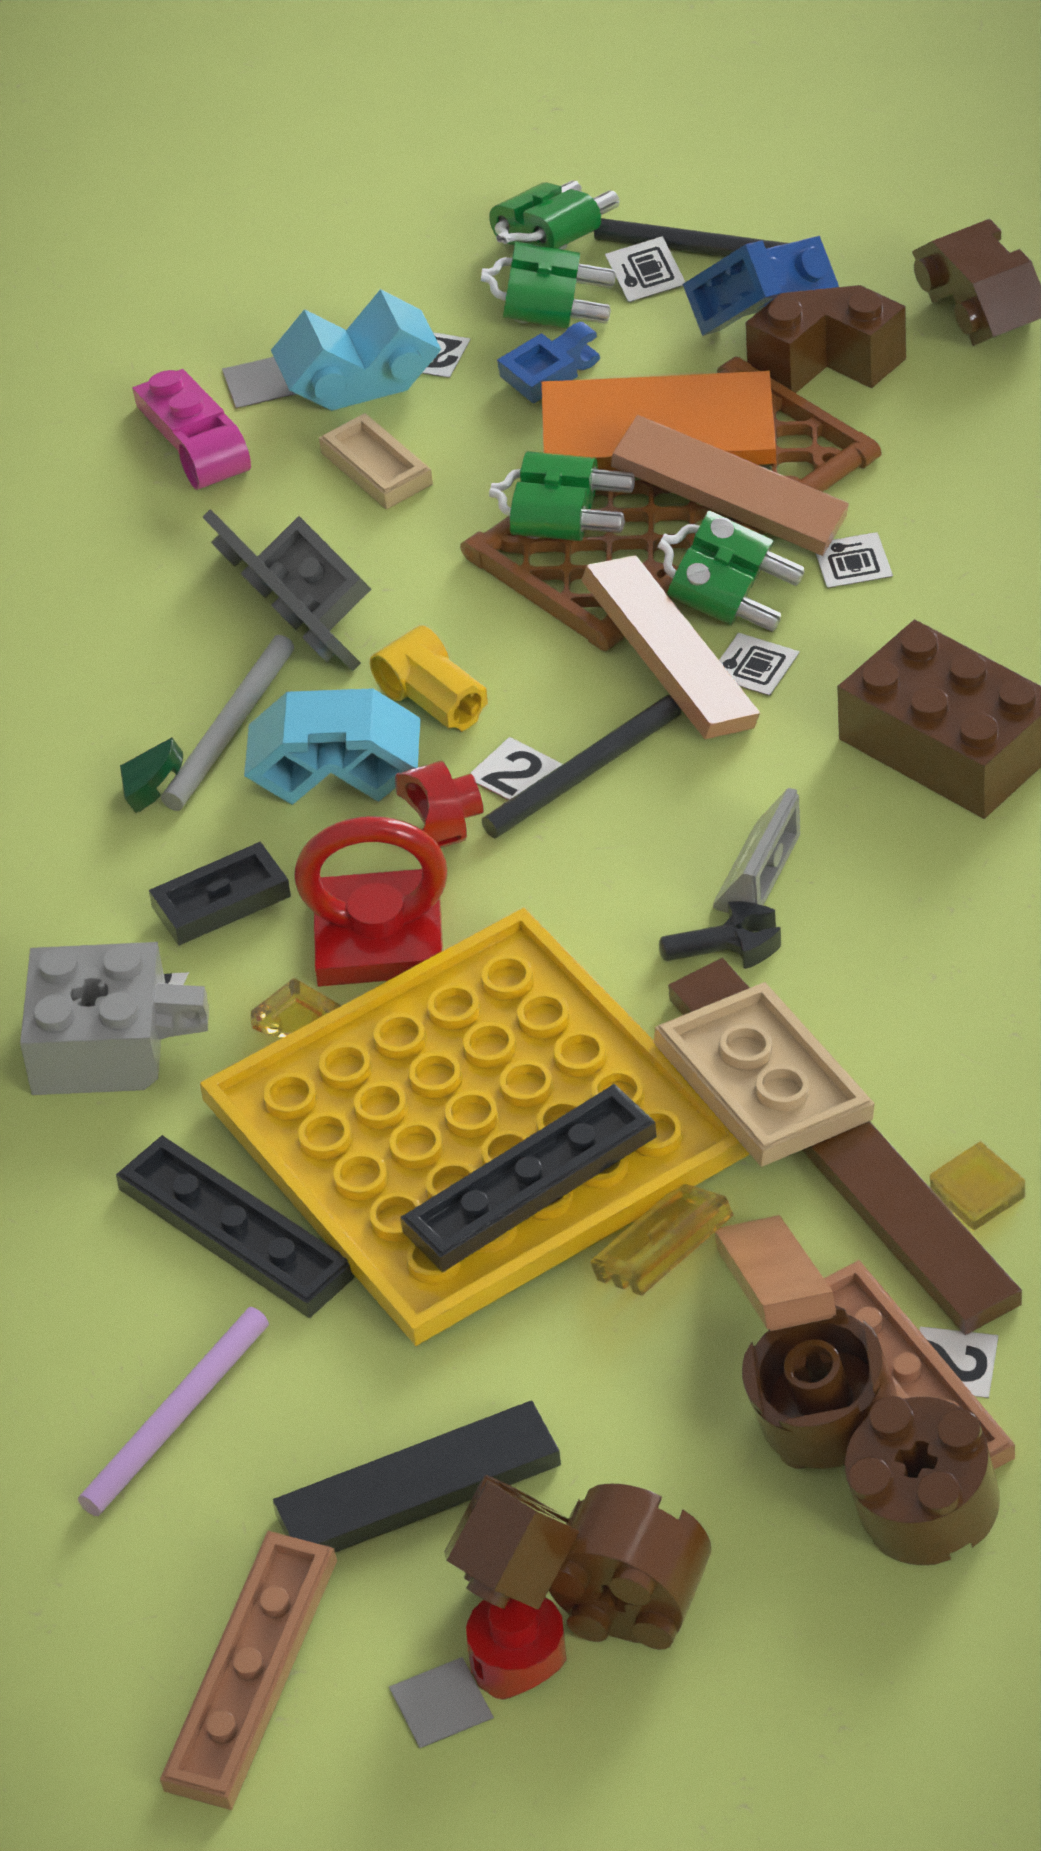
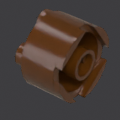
[742,1305,897,1469]
[845,1396,1000,1565]
[549,1483,711,1650]

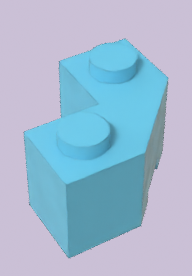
[271,289,442,411]
[244,688,420,805]

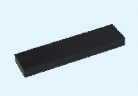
[400,1084,657,1273]
[116,1135,355,1318]
[272,1400,561,1552]

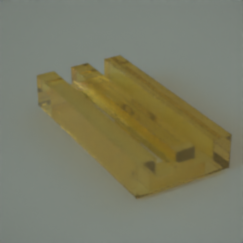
[590,1183,734,1296]

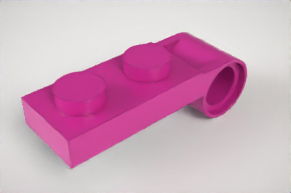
[132,369,251,490]

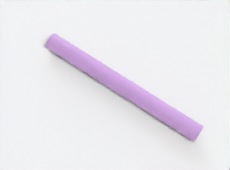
[78,1307,269,1516]

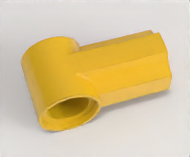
[369,625,488,732]

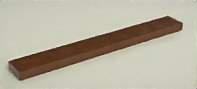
[668,957,1022,1335]

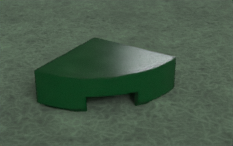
[120,737,183,813]

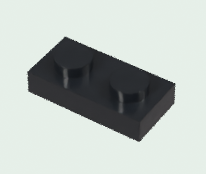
[149,841,291,946]

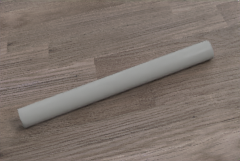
[161,635,294,811]

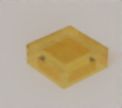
[930,1141,1025,1231]

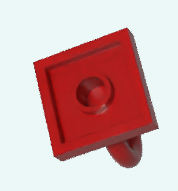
[294,816,448,987]

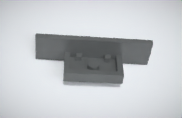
[203,509,372,671]

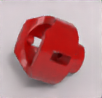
[395,761,484,848]
[466,1597,567,1700]

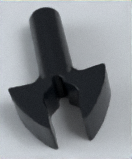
[658,901,781,969]

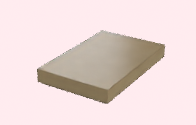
[654,982,875,1167]

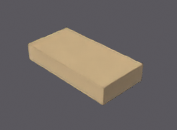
[319,413,433,510]

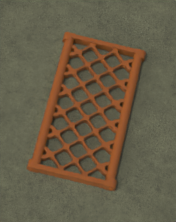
[460,356,882,651]

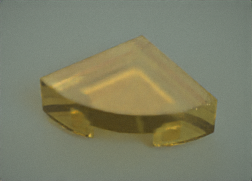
[251,978,341,1037]

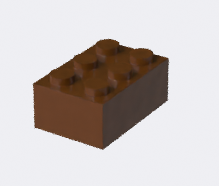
[837,619,1041,819]

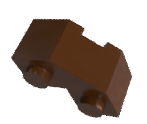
[912,218,1041,346]
[745,285,906,393]
[444,1474,580,1610]

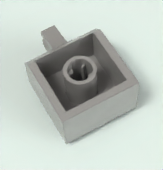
[20,942,209,1095]

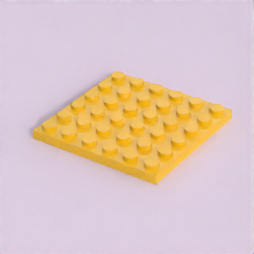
[200,907,749,1346]

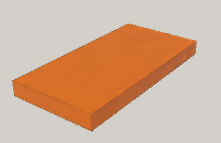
[542,371,776,471]

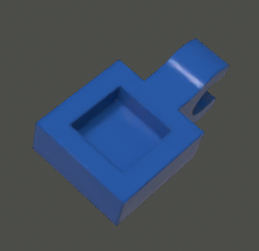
[497,322,600,404]

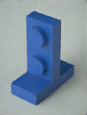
[682,235,839,336]

